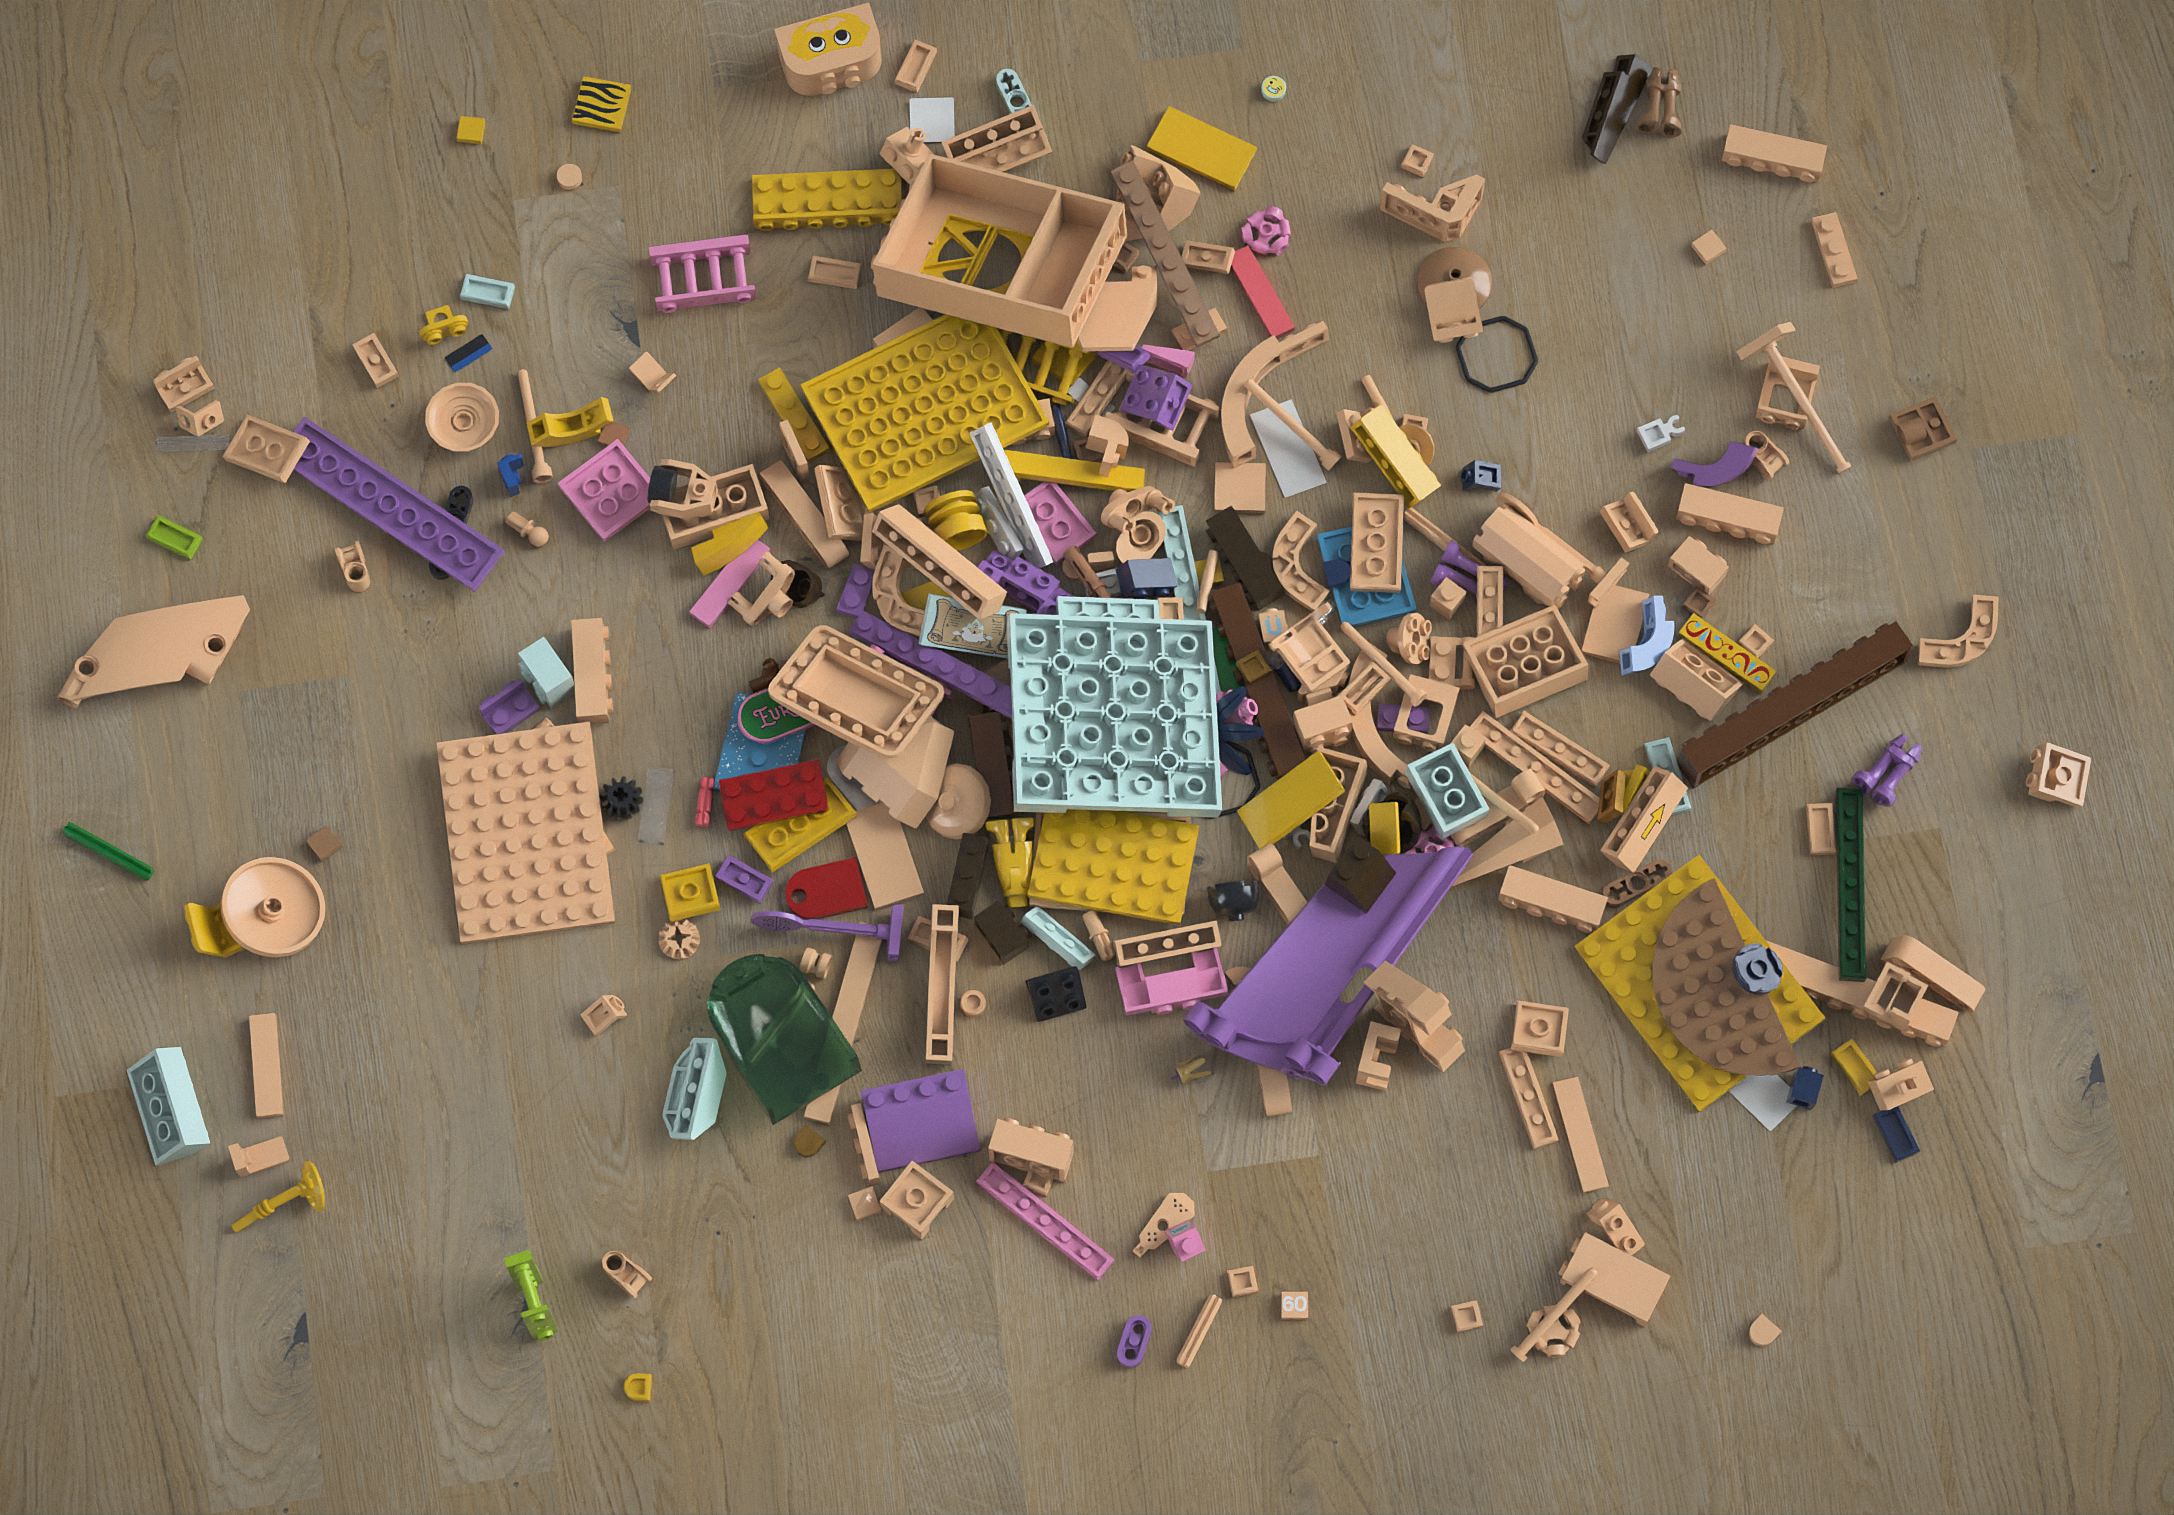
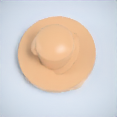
[1386,613,1432,664]

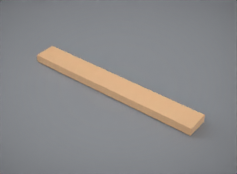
[804,922,883,1125]

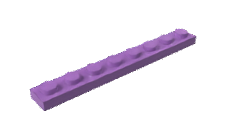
[849,611,1012,719]

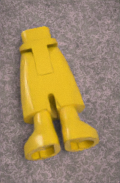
[985,818,1034,908]

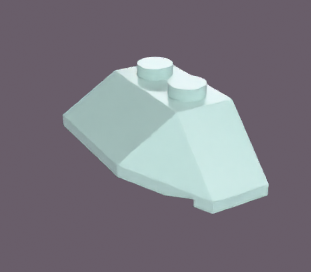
[662,1038,727,1140]

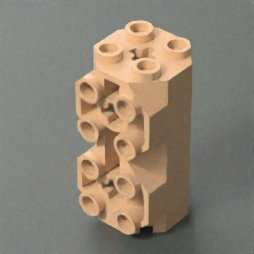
[1472,503,1586,609]

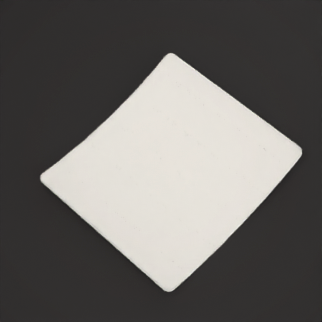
[910,97,955,142]

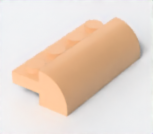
[942,105,1052,172]

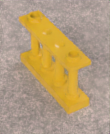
[997,328,1091,406]

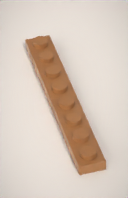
[1111,161,1220,347]

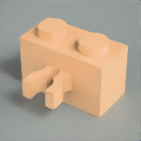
[1868,1058,1934,1111]

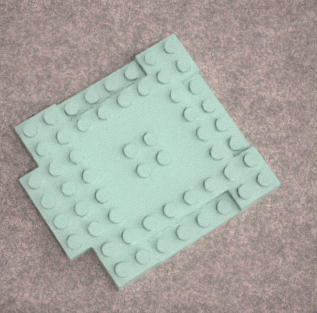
[1007,596,1222,818]

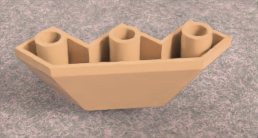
[1116,145,1200,242]

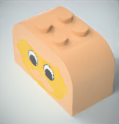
[774,3,882,96]

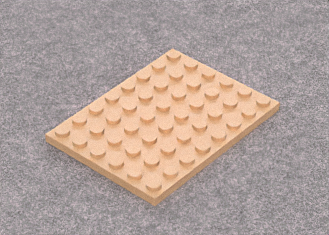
[437,722,616,944]

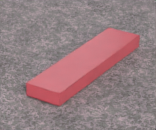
[1231,245,1295,339]

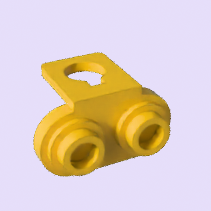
[419,305,469,345]

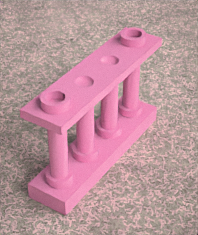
[649,234,756,313]

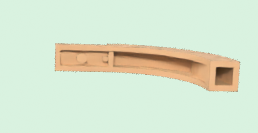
[1221,321,1329,468]
[1347,643,1415,791]

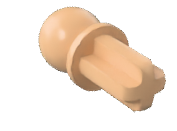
[506,511,549,547]

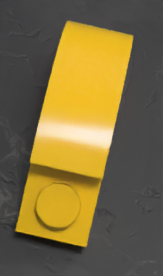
[526,397,613,447]

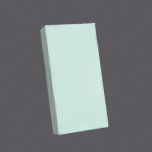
[460,274,515,309]

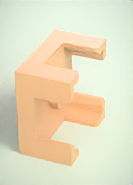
[1356,1021,1401,1091]
[879,1161,954,1239]

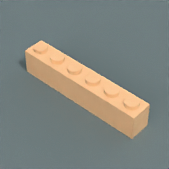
[872,504,1007,620]

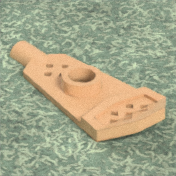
[1133,1193,1195,1258]

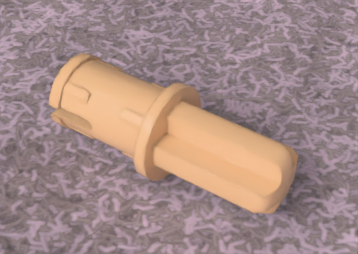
[1082,910,1115,961]

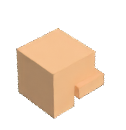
[1863,962,1928,1031]

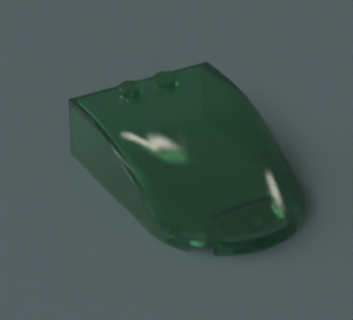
[707,954,862,1125]

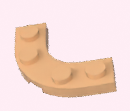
[1273,511,1330,612]
[872,545,925,636]
[1918,594,1999,668]

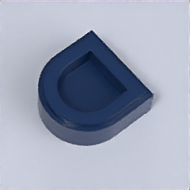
[1322,559,1351,589]

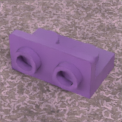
[479,679,541,734]

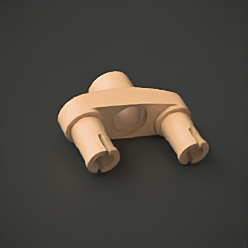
[1101,486,1175,534]
[728,552,795,626]

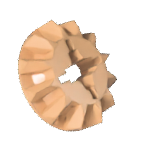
[658,919,700,959]

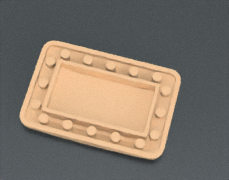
[768,625,944,758]

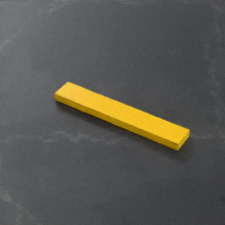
[1004,450,1145,492]

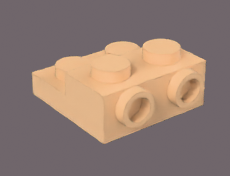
[2026,742,2091,808]

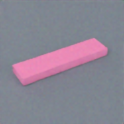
[689,540,771,628]

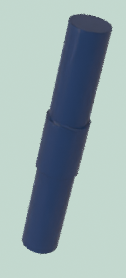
[1051,404,1072,459]

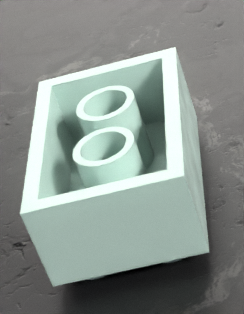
[1405,743,1490,840]

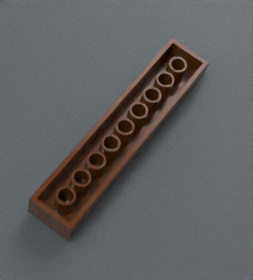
[1677,621,1913,789]

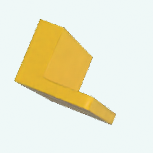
[1369,802,1400,855]

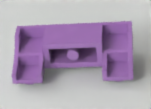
[977,550,1075,615]

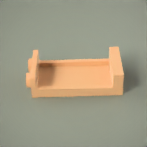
[1558,1232,1670,1327]

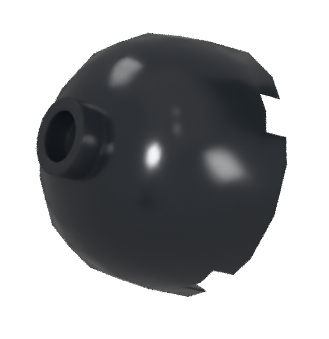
[1207,880,1259,922]

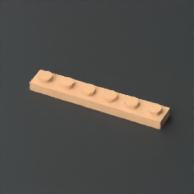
[1470,711,1599,824]

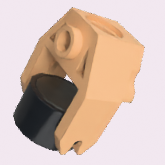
[647,459,718,521]

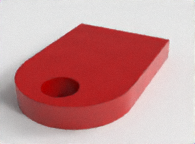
[785,857,868,920]

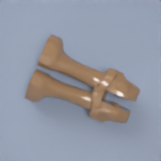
[1636,67,1682,137]

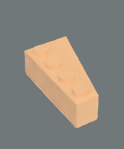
[1310,746,1368,863]

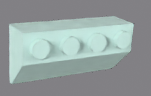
[127,1047,210,1166]

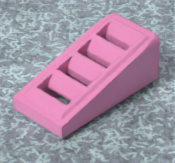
[1142,345,1195,377]

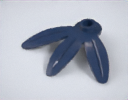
[1216,686,1264,775]

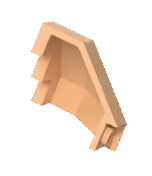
[836,715,955,829]

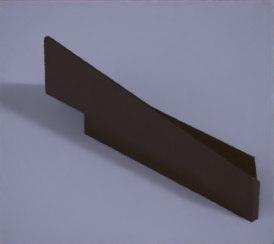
[1582,54,1652,164]

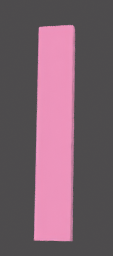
[976,1162,1115,1281]

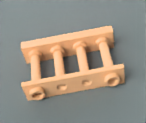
[1105,370,1220,467]

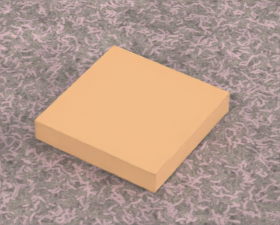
[779,420,810,484]
[1214,462,1266,514]
[1511,1000,1569,1057]

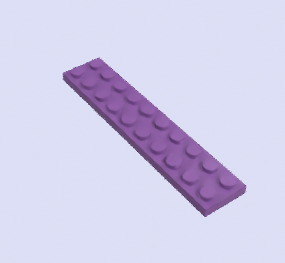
[293,417,505,592]

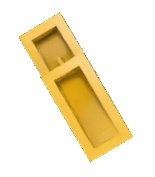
[691,511,768,576]

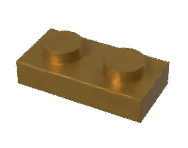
[1597,769,1626,824]

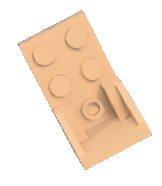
[1380,174,1485,243]

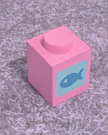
[1165,1220,1205,1262]

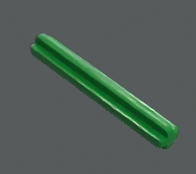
[62,822,154,881]

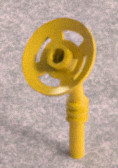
[231,1160,325,1233]

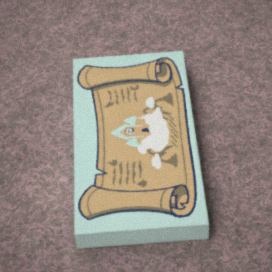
[919,594,1027,658]

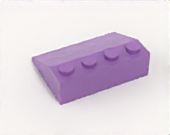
[861,1069,980,1173]

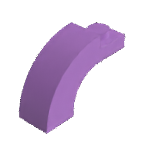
[1671,441,1758,486]

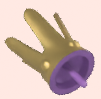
[1171,1050,1211,1085]

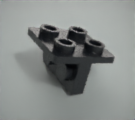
[1025,966,1087,1022]

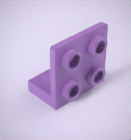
[1120,364,1192,431]

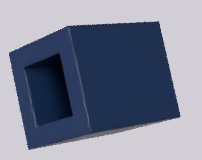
[1786,1066,1824,1110]

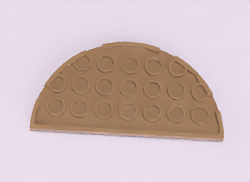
[1652,878,1801,1076]

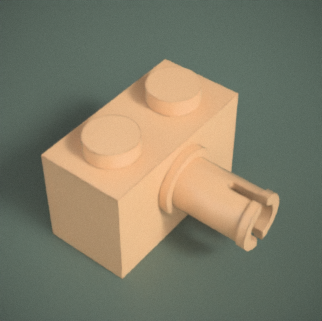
[880,127,935,184]

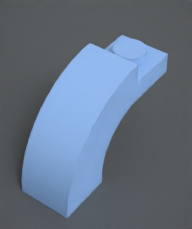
[1619,596,1674,676]

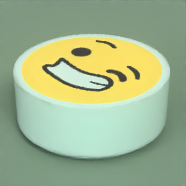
[1261,76,1286,102]

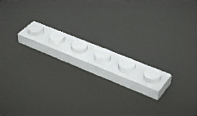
[970,423,1053,568]

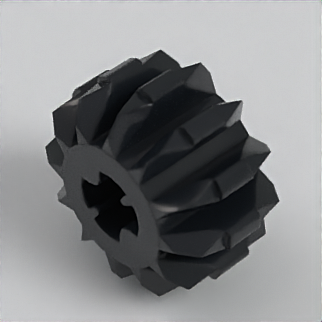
[599,776,644,821]

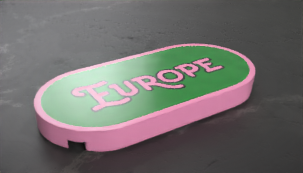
[737,689,815,744]

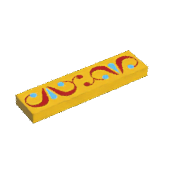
[1678,613,1777,693]

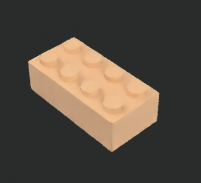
[661,464,770,550]

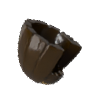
[1362,792,1422,853]

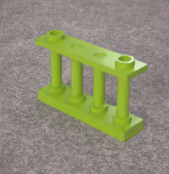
[504,1250,558,1341]

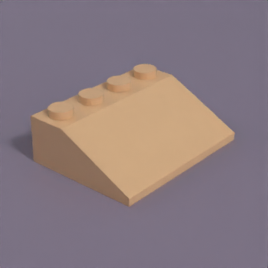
[1463,605,1588,718]

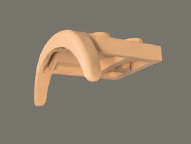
[1269,603,1351,693]

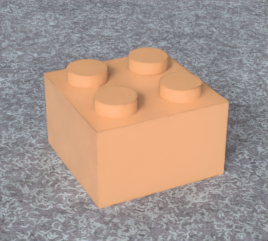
[1293,695,1353,755]

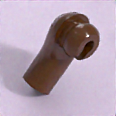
[749,658,779,693]

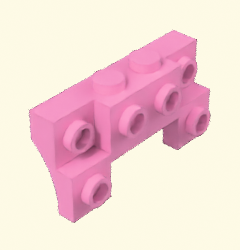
[1115,947,1228,1016]

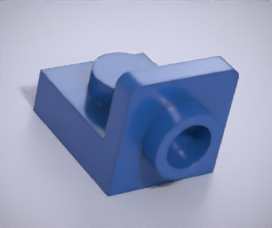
[497,453,524,497]

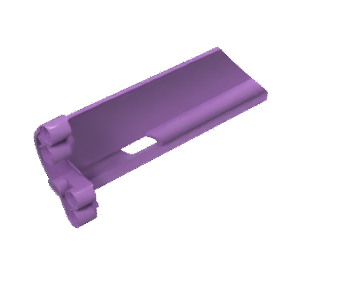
[1183,847,1473,1085]

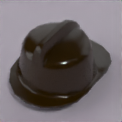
[770,560,825,608]

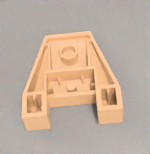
[1076,265,1157,351]

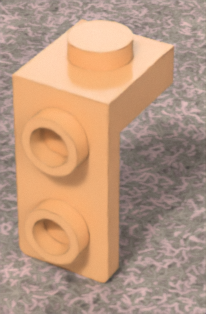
[1587,1197,1645,1256]

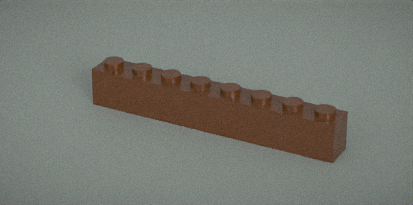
[1208,583,1306,781]

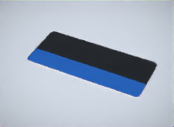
[445,334,492,372]

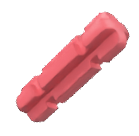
[695,777,714,827]

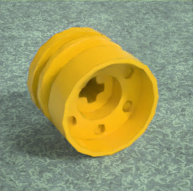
[924,490,988,551]

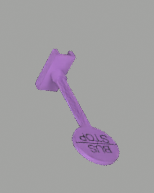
[751,904,904,962]

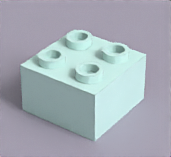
[518,637,575,709]

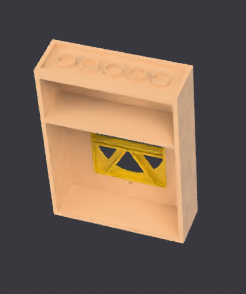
[871,154,1127,348]

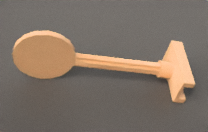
[1496,492,1629,608]

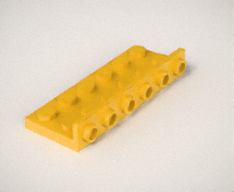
[752,169,902,231]

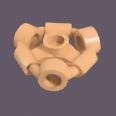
[1526,1305,1581,1358]

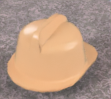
[1116,511,1166,563]

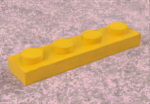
[758,367,830,463]

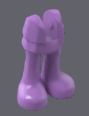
[1430,540,1508,598]
[1852,733,1922,807]

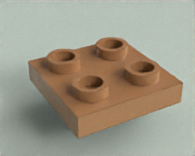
[1889,396,1957,461]

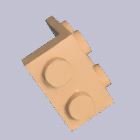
[1424,277,1483,343]

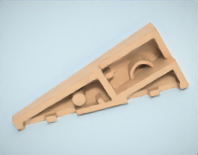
[1451,797,1564,887]

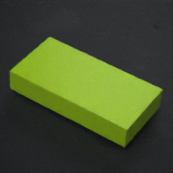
[146,515,203,560]

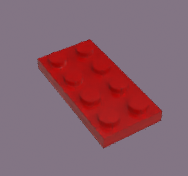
[718,759,830,832]

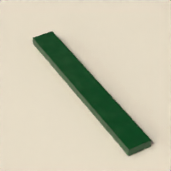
[1836,788,1866,982]

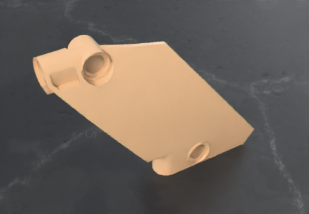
[57,595,250,709]

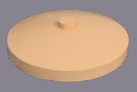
[220,857,325,957]

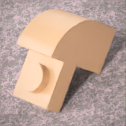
[1086,415,1129,477]

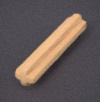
[1176,1294,1222,1368]

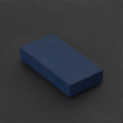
[1872,1106,1920,1163]

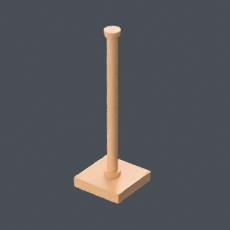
[1736,322,1851,474]

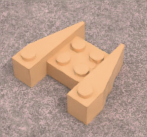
[1364,961,1465,1072]

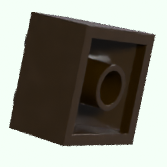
[1325,835,1396,914]

